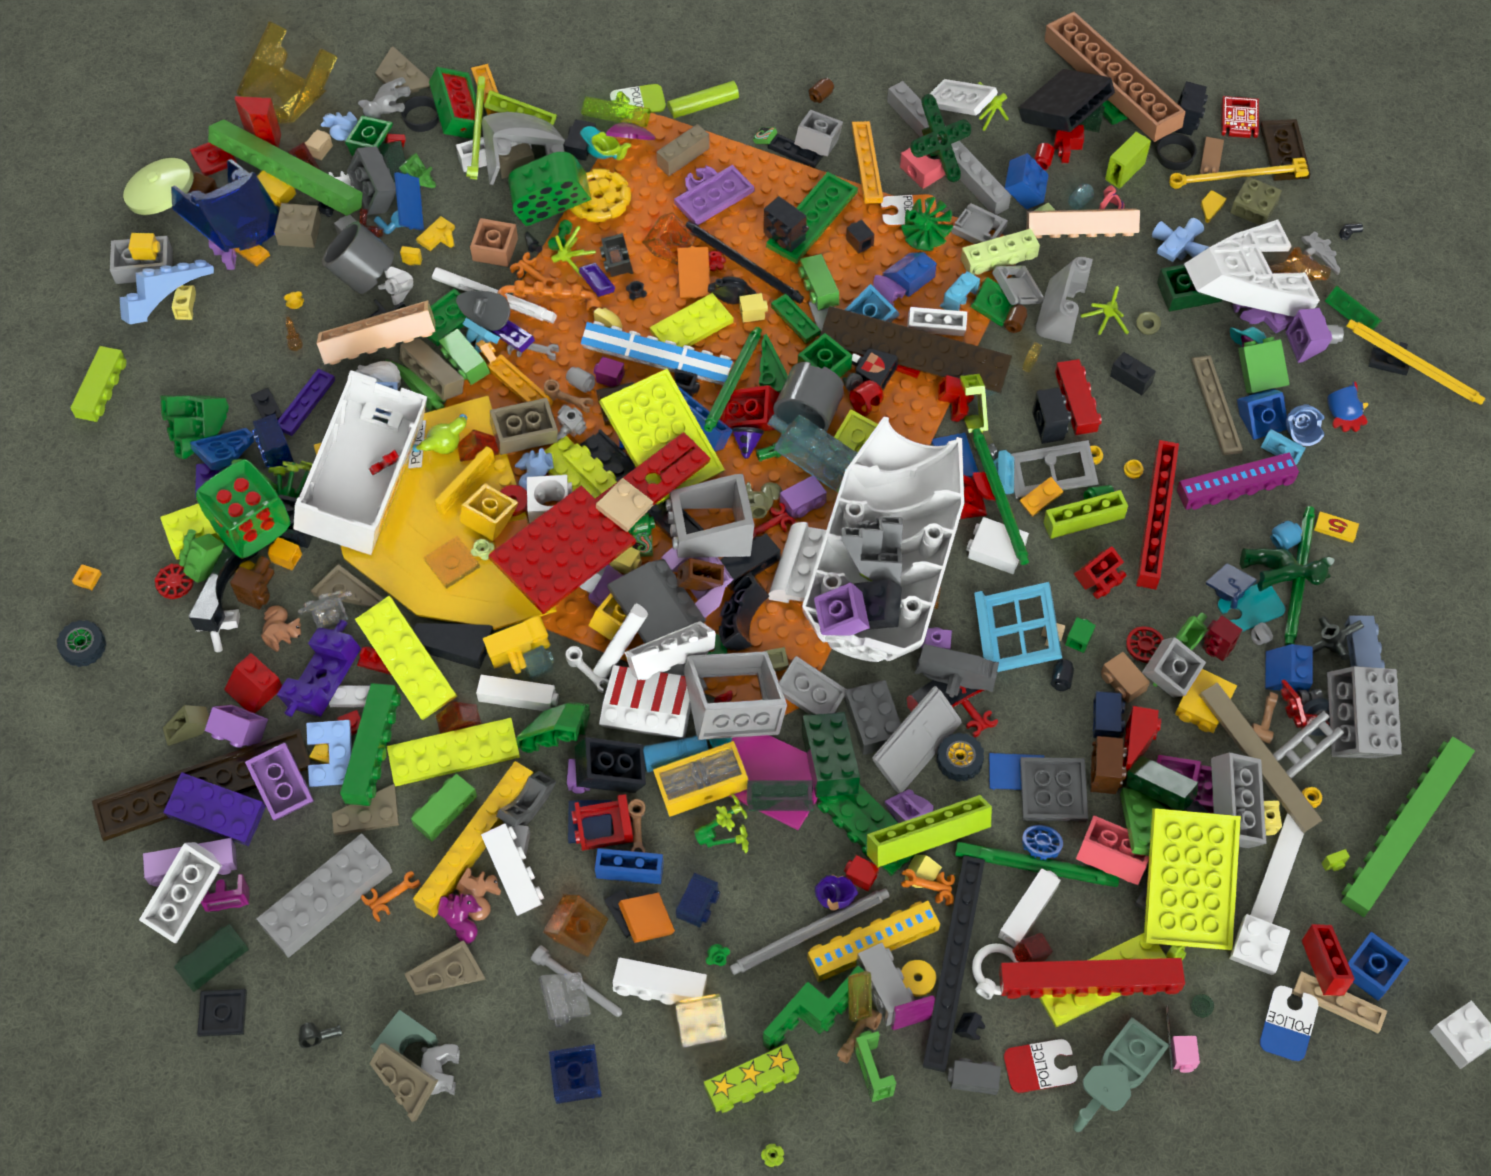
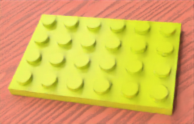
[599,369,725,505]
[1144,808,1241,950]

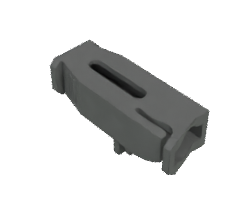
[915,644,999,697]

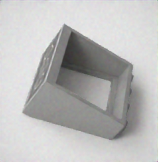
[666,474,754,558]
[684,652,787,740]

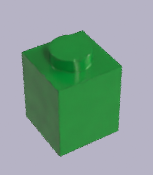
[1065,617,1096,653]

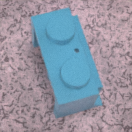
[940,271,980,311]

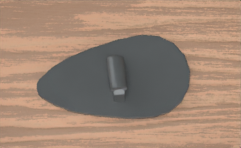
[456,291,510,331]

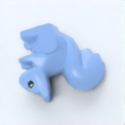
[321,112,358,141]
[515,448,554,491]

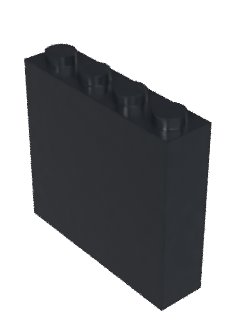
[1018,69,1115,132]

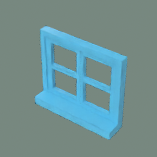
[974,582,1062,672]

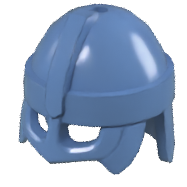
[1286,404,1324,446]

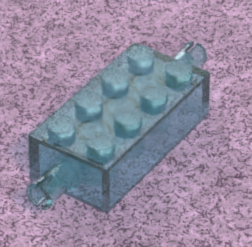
[767,414,857,493]

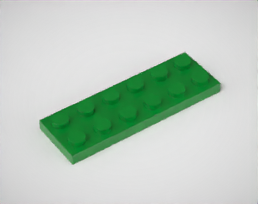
[766,172,858,264]

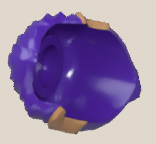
[814,874,858,910]

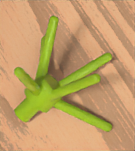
[978,82,1009,131]
[551,226,596,277]
[1081,286,1129,335]

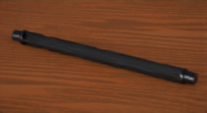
[685,221,804,304]

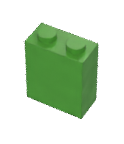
[1238,337,1290,393]

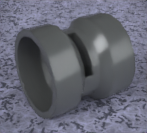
[1297,689,1323,705]

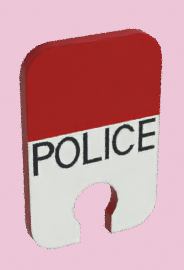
[1004,1039,1078,1093]

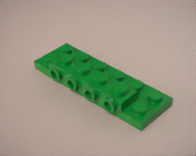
[816,784,916,876]

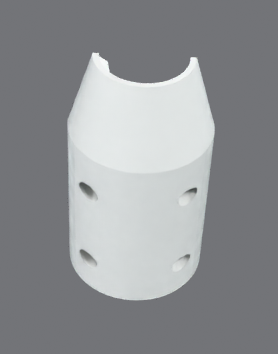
[802,417,964,662]

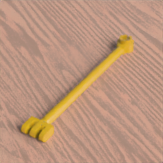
[1169,158,1309,189]

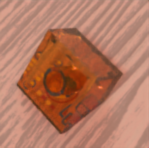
[642,212,696,265]
[543,894,608,957]

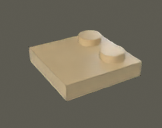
[596,478,654,532]

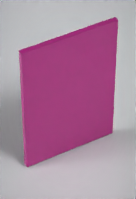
[729,735,818,830]

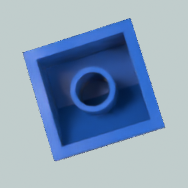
[883,252,937,297]
[1237,389,1287,440]
[1265,644,1313,693]

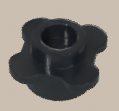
[318,201,334,217]
[626,281,647,300]

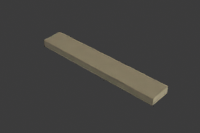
[1191,355,1243,456]

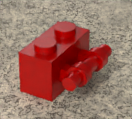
[1074,546,1127,599]

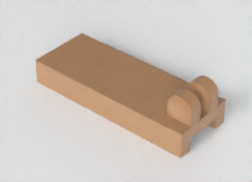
[1199,137,1224,175]

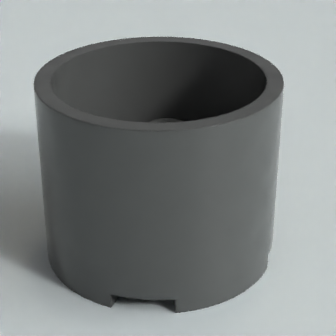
[322,221,394,294]
[774,362,844,436]

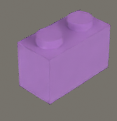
[780,475,827,519]

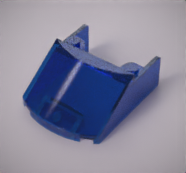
[171,159,279,252]

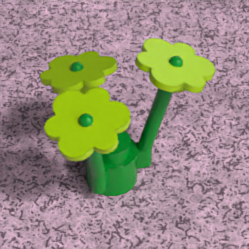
[268,461,313,498]

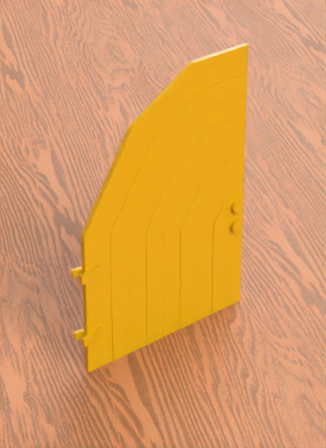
[314,396,557,630]

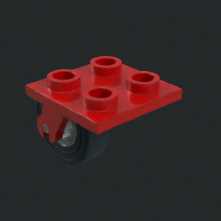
[1280,679,1330,736]

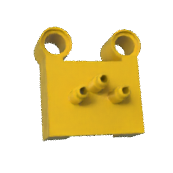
[483,616,551,674]

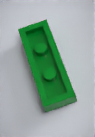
[1325,286,1382,331]
[771,294,821,344]

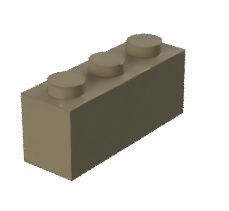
[657,124,710,176]

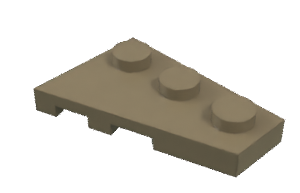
[332,784,399,835]
[404,940,486,995]
[370,1043,439,1122]

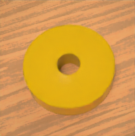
[901,960,936,997]

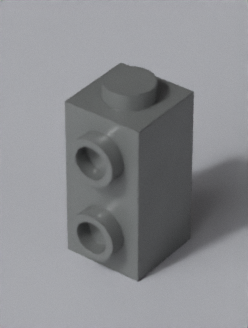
[947,1058,1001,1095]

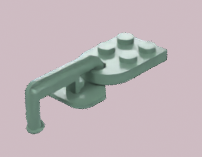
[1073,1017,1170,1132]

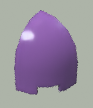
[873,275,907,306]

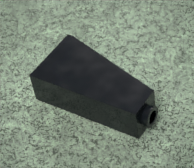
[413,623,494,669]

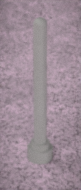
[531,945,622,1017]

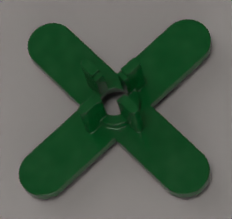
[910,94,971,182]

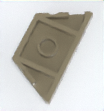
[375,47,431,93]

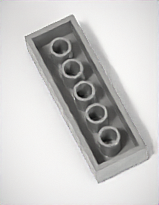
[257,833,393,958]

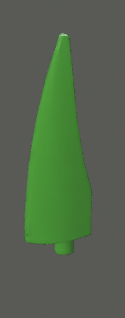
[385,359,445,411]
[1153,613,1208,687]

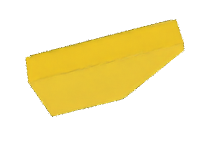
[1201,190,1227,223]

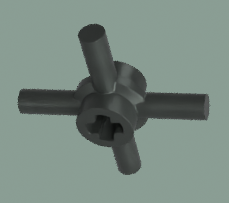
[1311,617,1364,660]

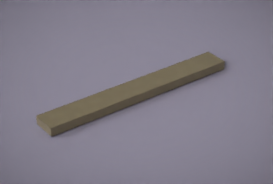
[1199,683,1323,833]

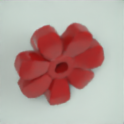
[708,251,726,271]

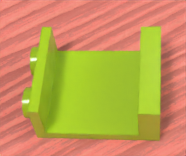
[960,374,988,433]

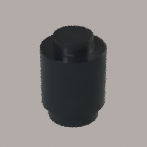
[1051,659,1074,691]

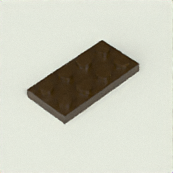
[1260,119,1311,181]

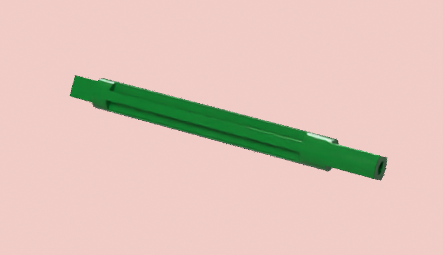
[955,841,1119,887]

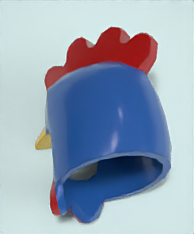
[1327,382,1368,432]

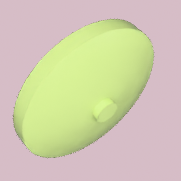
[123,158,194,215]

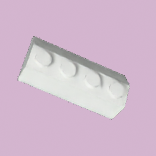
[139,842,222,943]

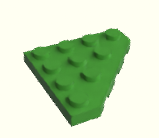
[1120,788,1168,856]

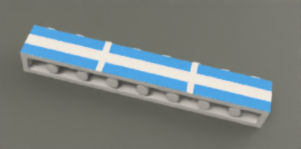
[581,321,734,386]

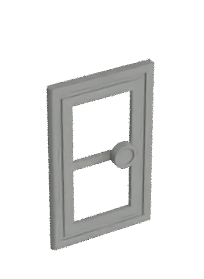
[1011,440,1098,499]

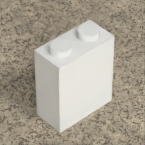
[966,517,1029,574]

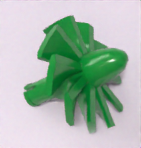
[901,197,953,251]

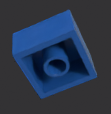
[1005,153,1048,209]
[1348,932,1409,1001]

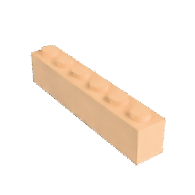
[1026,209,1140,238]

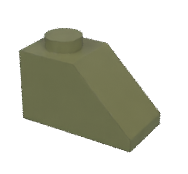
[163,705,209,746]

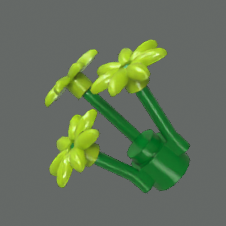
[694,794,749,853]

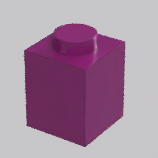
[594,357,625,387]

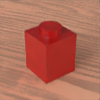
[844,855,880,892]

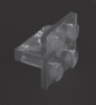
[298,590,352,628]
[539,972,591,1027]

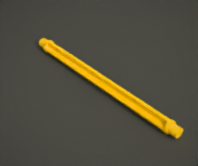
[1346,319,1485,405]

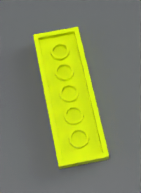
[355,596,457,720]
[387,718,520,786]
[1039,933,1167,1027]

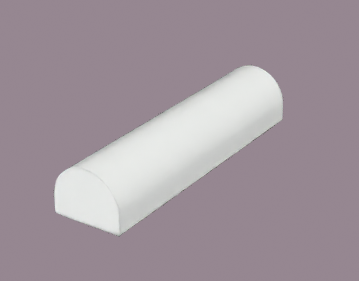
[593,603,648,678]

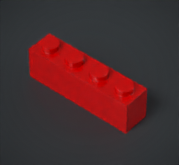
[1055,359,1102,435]

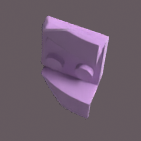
[661,548,733,618]

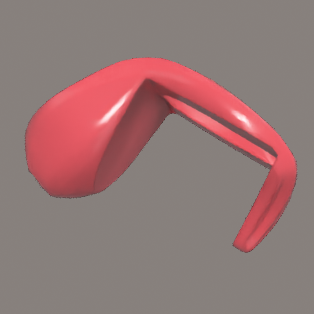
[1099,185,1124,209]

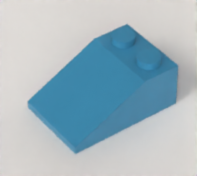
[845,284,900,323]

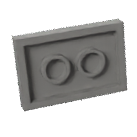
[779,656,847,715]

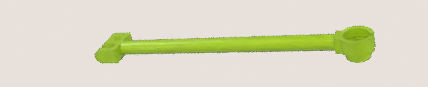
[466,76,485,180]

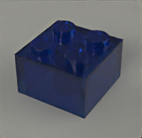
[251,414,294,467]
[549,1044,602,1104]

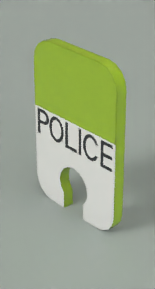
[610,84,666,118]

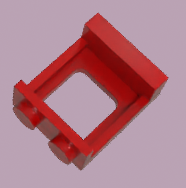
[571,794,634,851]

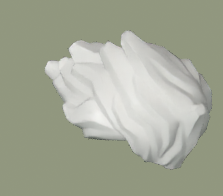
[355,361,401,388]

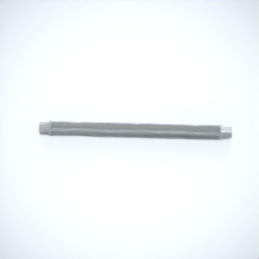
[729,888,889,975]

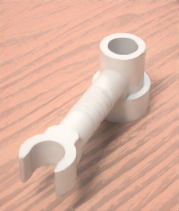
[566,646,609,693]

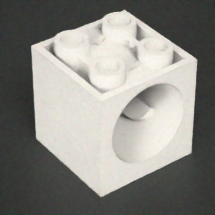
[527,475,572,523]

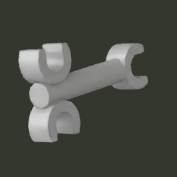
[507,343,560,360]

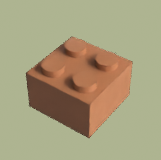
[470,218,518,267]

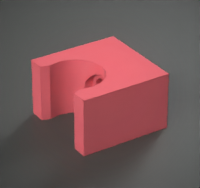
[900,148,946,189]

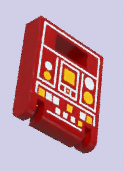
[1221,96,1259,138]

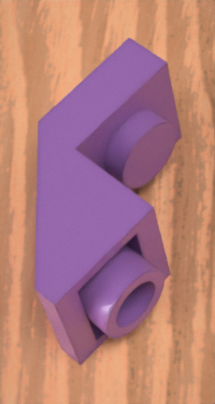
[209,230,237,270]

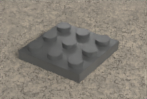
[1020,757,1088,822]

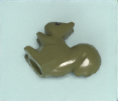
[746,482,782,519]

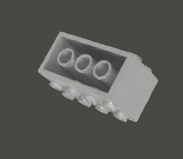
[1327,666,1402,758]

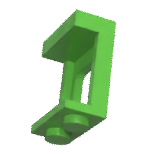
[854,1031,896,1102]

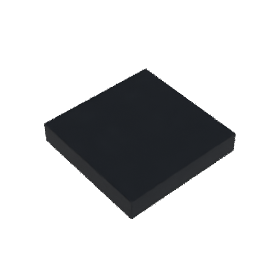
[197,989,247,1037]

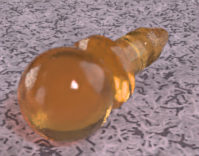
[286,317,303,351]

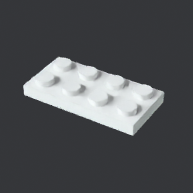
[930,79,998,116]

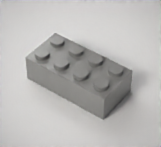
[1211,752,1266,848]

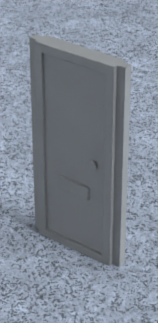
[872,686,962,794]

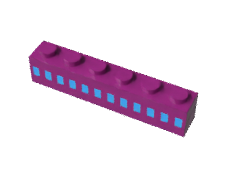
[1176,452,1299,510]

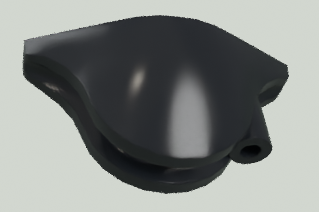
[708,276,757,304]

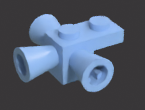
[1152,218,1209,262]

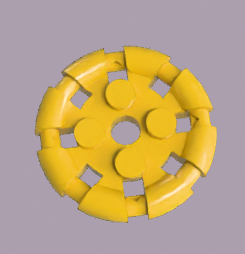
[570,168,631,223]

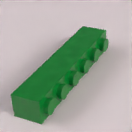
[340,683,401,806]

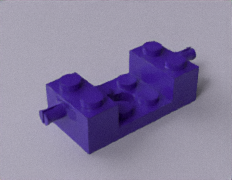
[277,619,361,717]

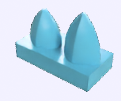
[463,318,500,353]
[1261,429,1306,465]
[993,450,1014,494]

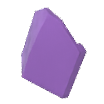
[885,789,934,823]

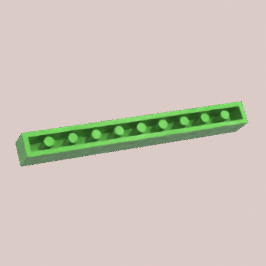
[208,119,363,216]
[1341,736,1475,917]

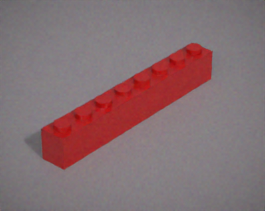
[1136,440,1179,590]
[999,958,1185,999]

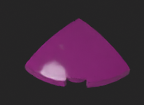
[606,122,655,140]

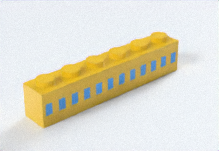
[807,901,940,982]

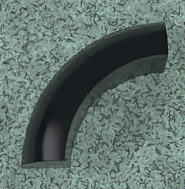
[719,572,770,651]

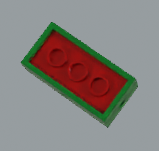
[429,67,483,139]

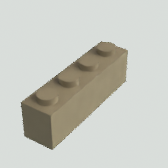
[399,338,464,401]

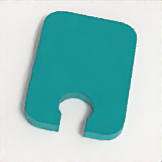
[1218,584,1285,632]

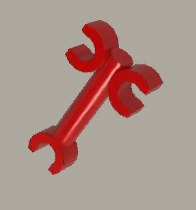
[369,450,399,476]
[753,503,796,539]
[960,686,998,737]

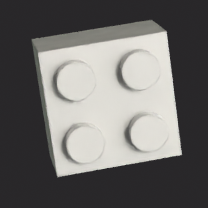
[1229,914,1290,975]
[1430,1000,1491,1069]

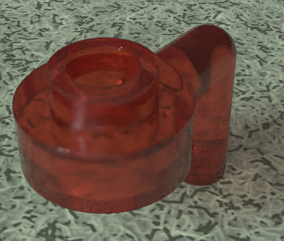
[359,209,384,238]

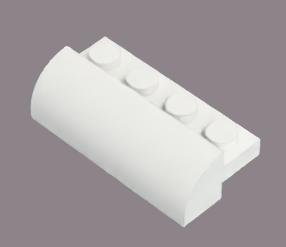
[768,522,826,603]

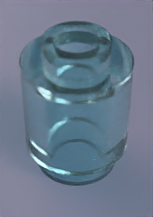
[1068,183,1094,210]

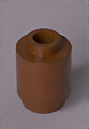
[809,78,834,103]
[1004,304,1027,333]

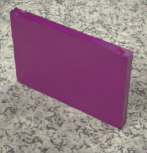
[891,995,935,1030]

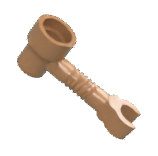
[544,379,593,412]
[1251,692,1278,744]
[628,799,645,853]
[837,1006,882,1063]

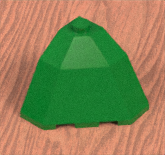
[161,395,229,459]

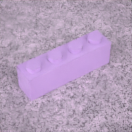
[143,838,237,887]

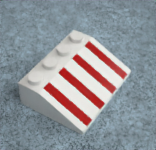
[599,665,691,739]

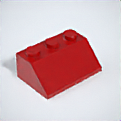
[235,96,281,148]

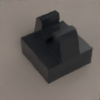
[954,1012,985,1040]

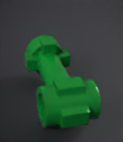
[548,220,573,250]

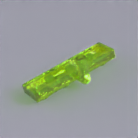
[581,91,651,127]

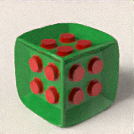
[196,459,290,559]

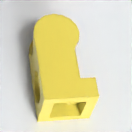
[172,285,196,320]

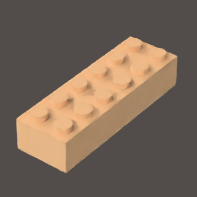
[317,300,435,365]

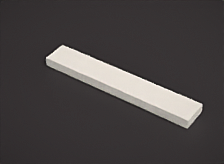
[1250,813,1304,923]

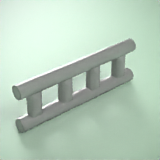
[1273,711,1344,778]

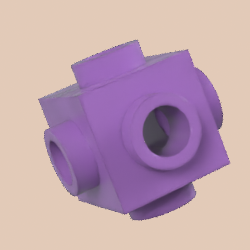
[921,627,952,650]

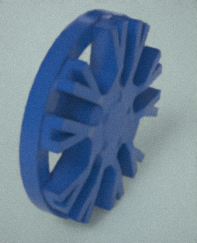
[1022,825,1063,860]

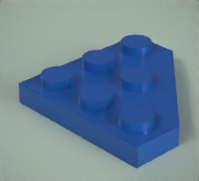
[190,428,254,470]

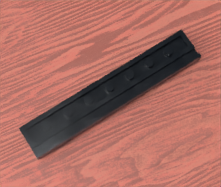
[580,429,704,540]

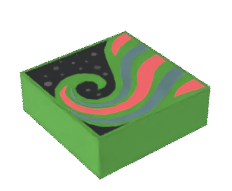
[753,127,777,144]
[632,535,653,557]

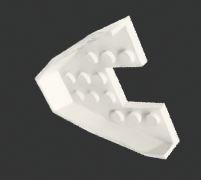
[1184,220,1320,317]

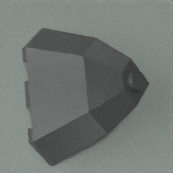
[841,516,903,586]

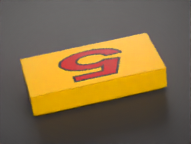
[1314,511,1359,543]

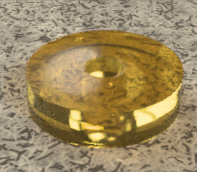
[1022,342,1042,373]

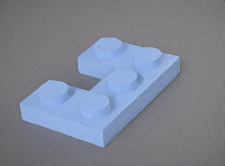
[307,720,352,787]

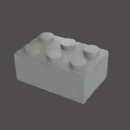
[110,236,173,284]
[856,943,914,1026]

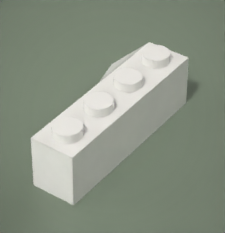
[625,621,716,680]

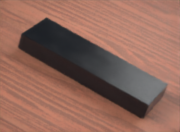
[768,134,823,168]

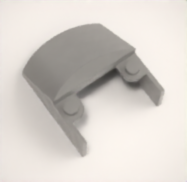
[482,112,565,185]

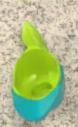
[580,126,631,160]

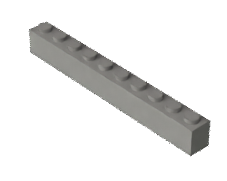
[887,81,1011,215]

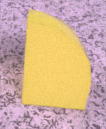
[594,307,622,329]
[905,855,942,888]

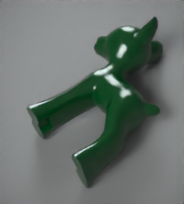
[1239,548,1335,592]

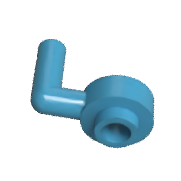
[374,210,404,234]

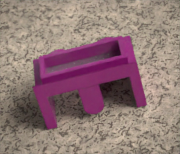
[201,874,250,912]

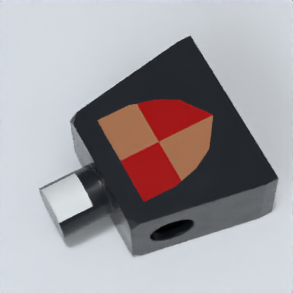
[852,349,898,390]

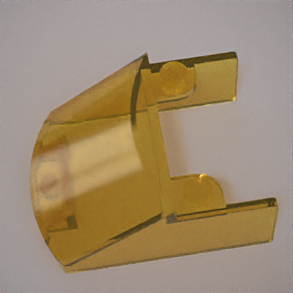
[237,21,338,124]

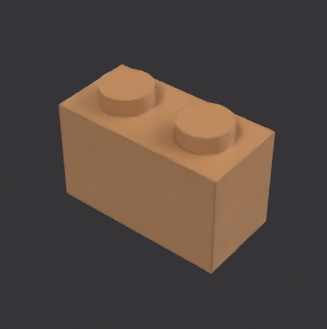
[1101,652,1150,703]

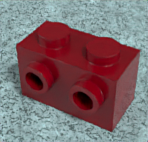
[1202,616,1243,661]

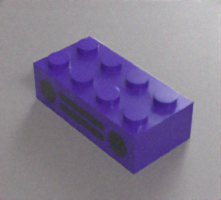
[163,772,266,846]

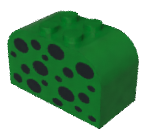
[508,152,592,226]

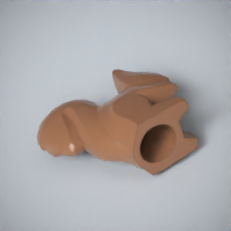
[261,605,301,652]
[456,868,501,921]

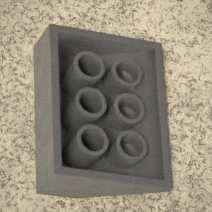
[607,559,706,644]

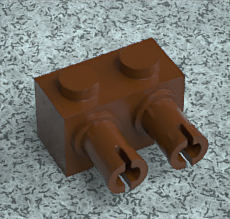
[230,556,275,610]

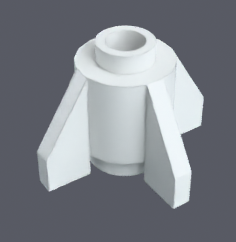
[378,267,413,305]

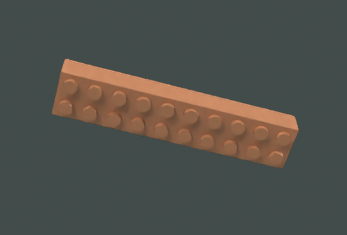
[1045,12,1185,142]

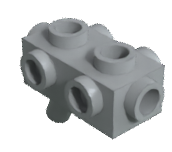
[557,405,587,441]

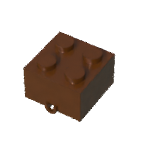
[1090,736,1127,794]

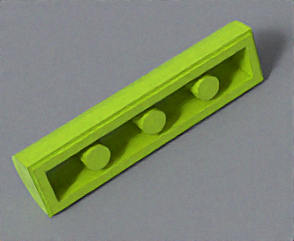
[667,81,739,118]

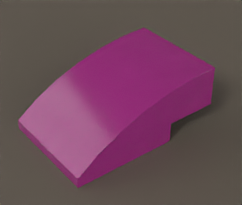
[1157,755,1214,814]

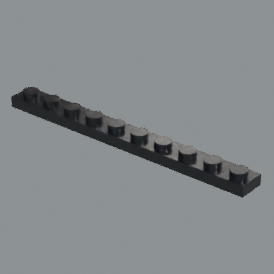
[923,856,985,1072]

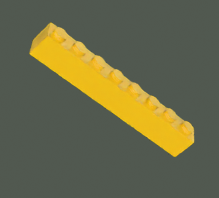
[413,761,533,918]

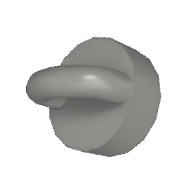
[1251,622,1273,645]

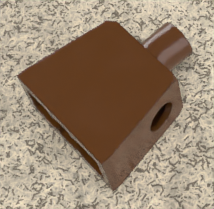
[677,558,724,591]

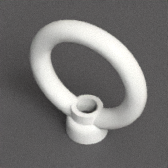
[972,943,1023,999]

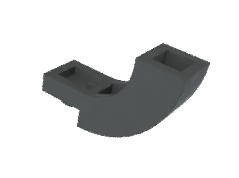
[496,771,556,827]

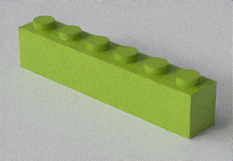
[867,795,992,867]

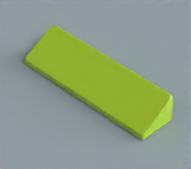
[484,90,557,126]

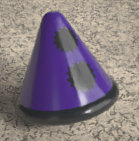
[732,427,764,459]

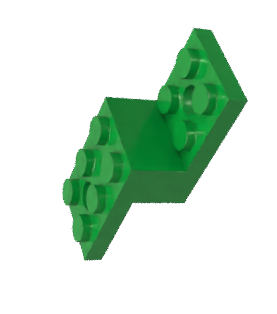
[763,966,865,1051]

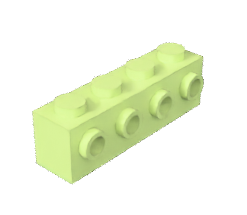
[961,229,1040,275]

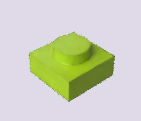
[1321,849,1350,871]

